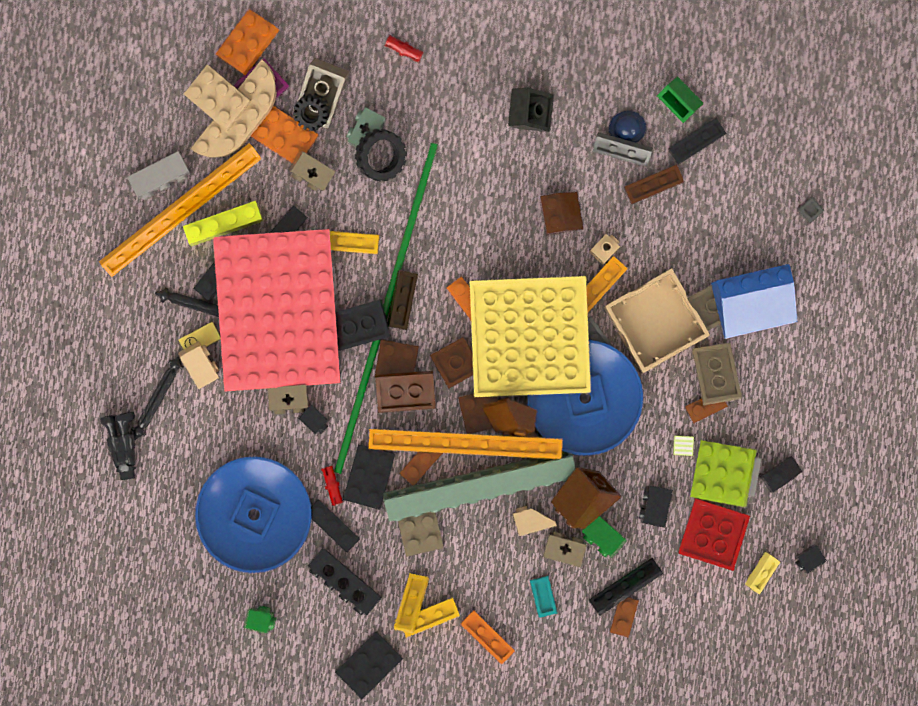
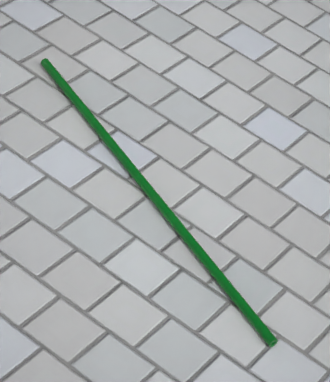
[334,143,438,474]

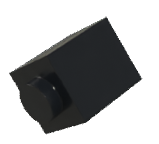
[298,405,329,435]
[795,544,827,573]

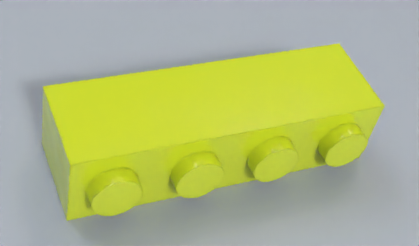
[183,201,263,246]

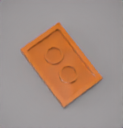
[215,9,279,76]
[250,106,319,163]

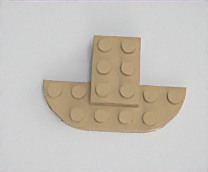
[184,59,277,158]

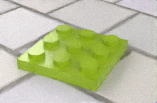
[690,440,757,507]

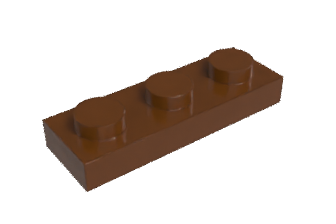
[624,165,684,205]

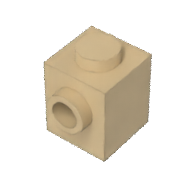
[590,234,620,265]

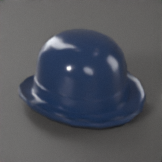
[609,110,646,143]

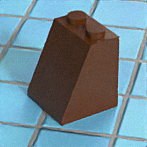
[551,467,622,529]

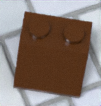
[540,192,584,236]
[483,399,537,437]

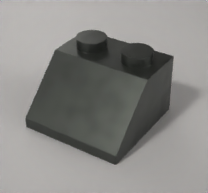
[508,87,554,132]

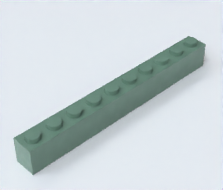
[383,451,575,521]

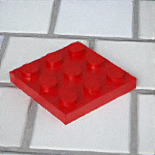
[678,498,750,571]

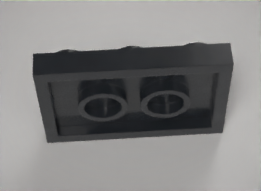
[335,299,391,351]
[343,444,395,510]
[335,631,403,700]

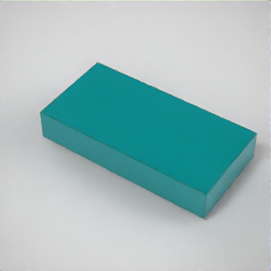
[530,576,557,618]

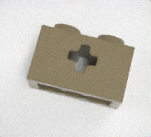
[288,151,335,192]
[268,385,309,415]
[543,532,587,567]

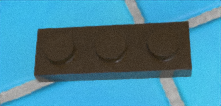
[388,270,418,330]

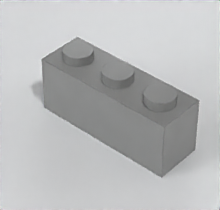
[127,151,191,200]

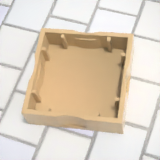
[604,269,710,374]

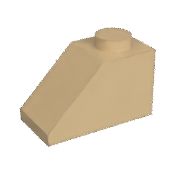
[513,506,557,536]

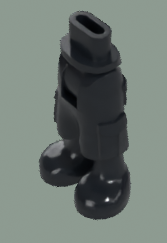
[100,412,136,480]

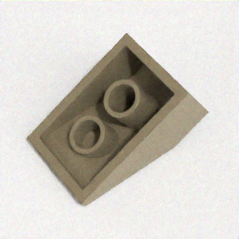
[293,58,350,129]

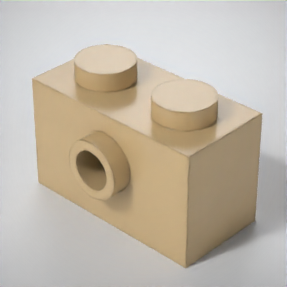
[179,341,220,389]

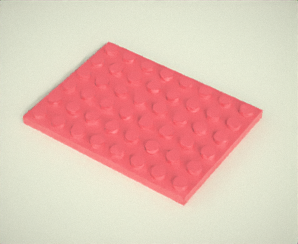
[213,229,340,391]

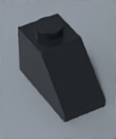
[760,456,802,493]

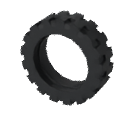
[355,129,407,181]

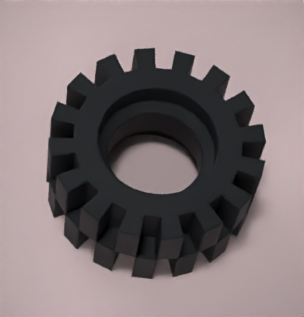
[293,93,330,131]

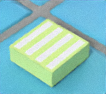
[673,436,694,456]

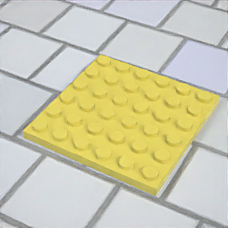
[470,276,591,397]

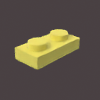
[745,552,780,594]

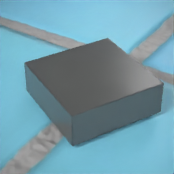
[797,197,825,224]

